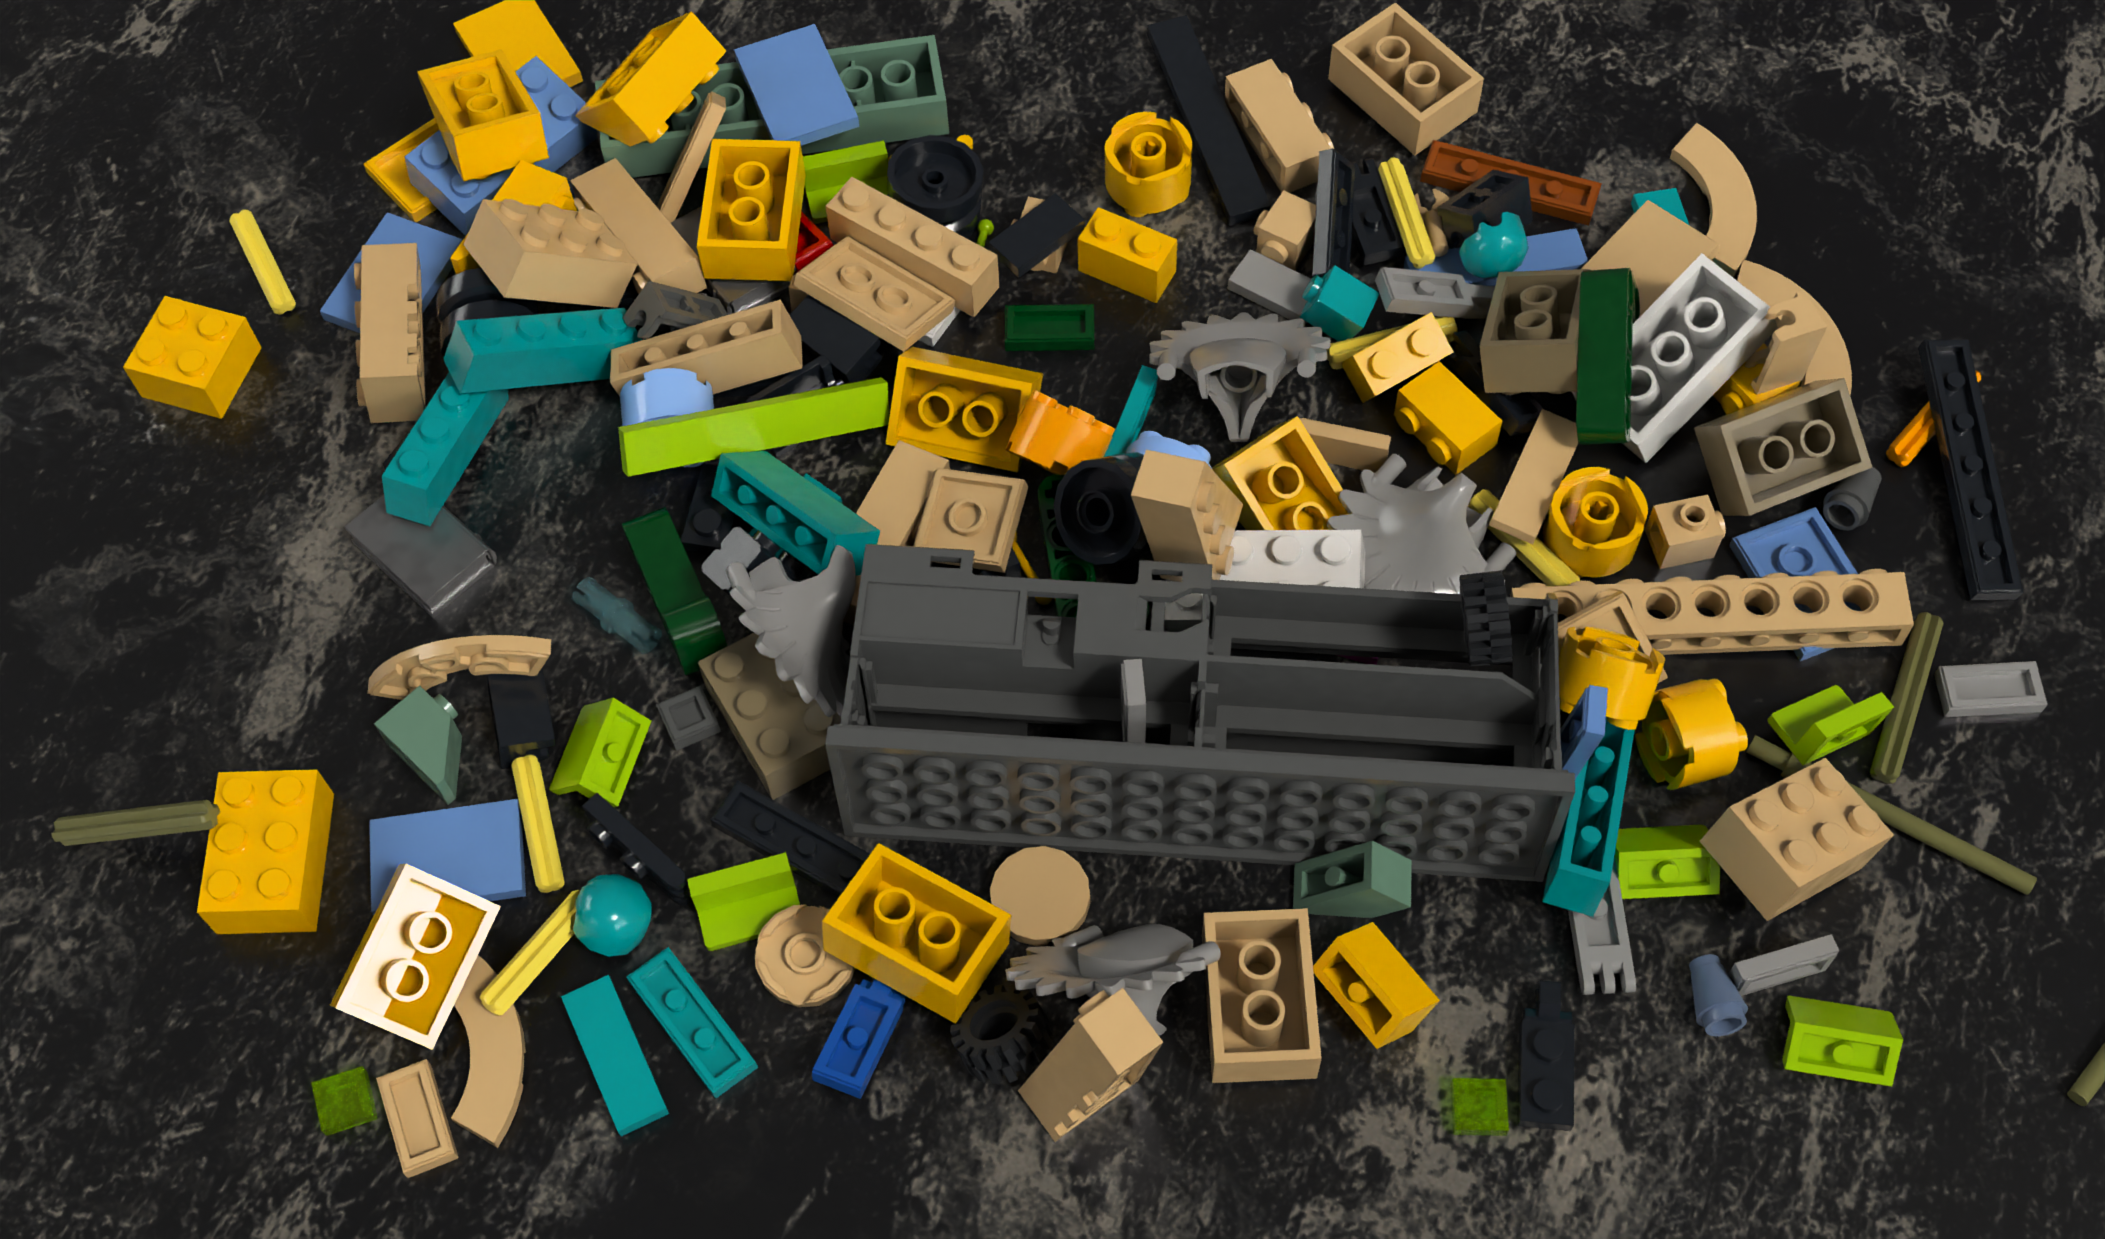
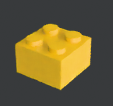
[123,296,262,419]

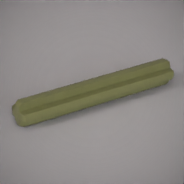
[1870,612,1944,784]
[51,799,220,846]

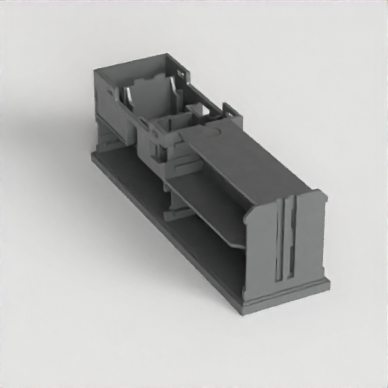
[825,544,1575,882]

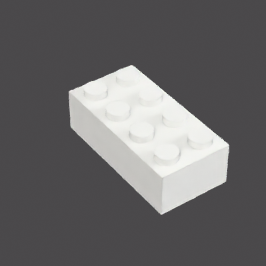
[1572,253,1777,463]
[1164,530,1365,632]

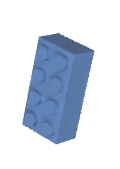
[404,56,597,236]

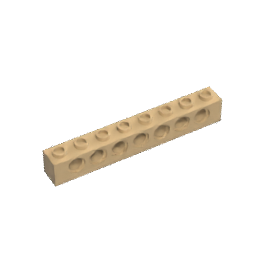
[1510,569,1914,655]

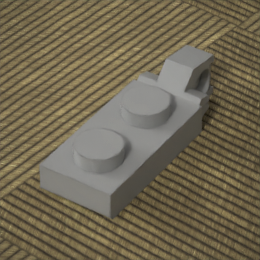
[1375,267,1495,319]

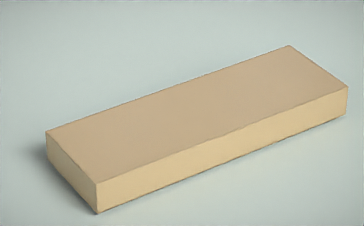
[657,91,726,223]

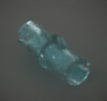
[572,577,662,654]

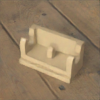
[1745,290,1827,395]

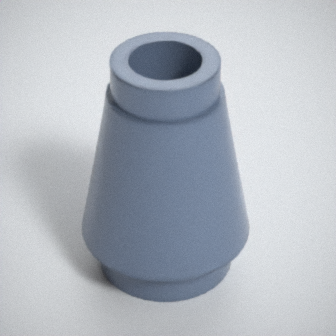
[1689,954,1748,1036]

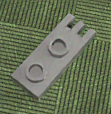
[1568,858,1636,995]

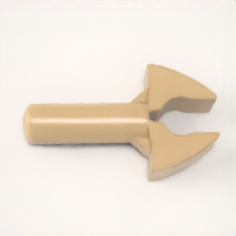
[1414,189,1450,257]

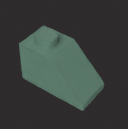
[374,685,462,805]
[1293,841,1412,918]

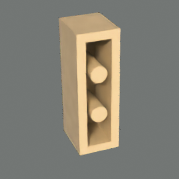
[1225,59,1334,193]

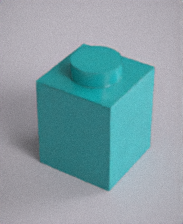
[1299,265,1379,341]

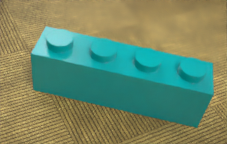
[443,308,642,393]
[382,372,509,527]
[711,451,880,576]
[1542,717,1635,917]

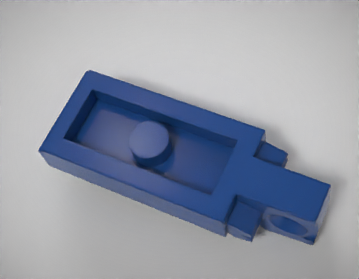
[812,979,906,1099]

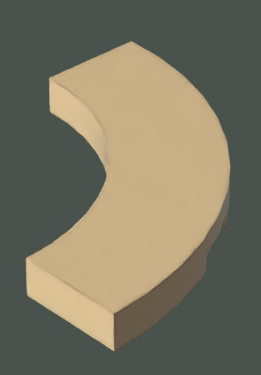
[1670,123,1757,278]
[1736,259,1852,394]
[368,635,551,700]
[451,955,526,1148]

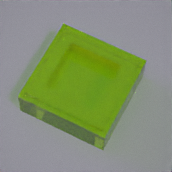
[311,1066,378,1136]
[1451,1078,1509,1136]

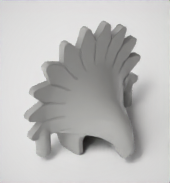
[1149,312,1331,442]
[1327,454,1516,594]
[726,545,856,717]
[1005,924,1221,1036]

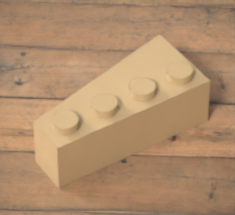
[354,243,426,423]
[1131,449,1243,582]
[1018,988,1163,1142]

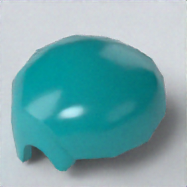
[1459,212,1529,279]
[573,874,652,957]

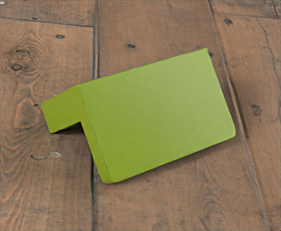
[803,140,889,224]
[1768,685,1894,766]
[549,698,652,807]
[1614,825,1720,899]
[687,852,800,951]
[1782,996,1903,1087]

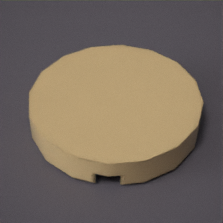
[990,846,1090,946]
[755,905,855,1007]

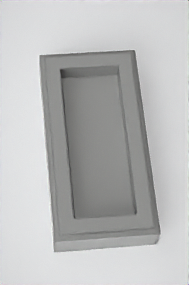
[1227,249,1311,326]
[1121,659,1146,743]
[1934,661,2047,717]
[1728,934,1839,996]

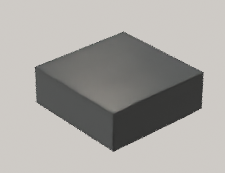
[656,686,721,751]

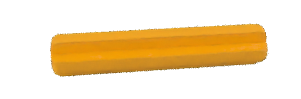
[1886,370,1981,467]

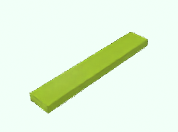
[618,377,889,477]

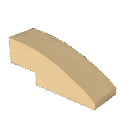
[1489,409,1578,545]

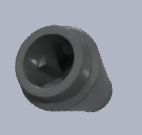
[1823,467,1882,531]

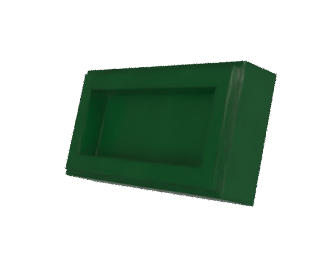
[1005,304,1095,351]

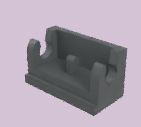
[623,281,728,339]

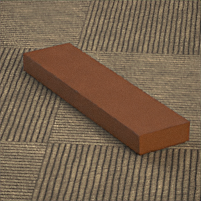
[1420,140,1602,226]

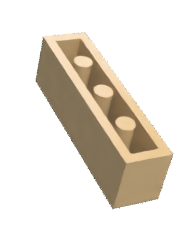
[570,158,707,294]
[825,177,999,317]
[610,299,803,396]
[843,440,950,626]

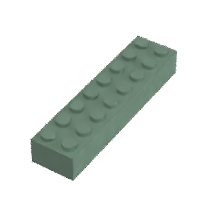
[595,35,949,178]

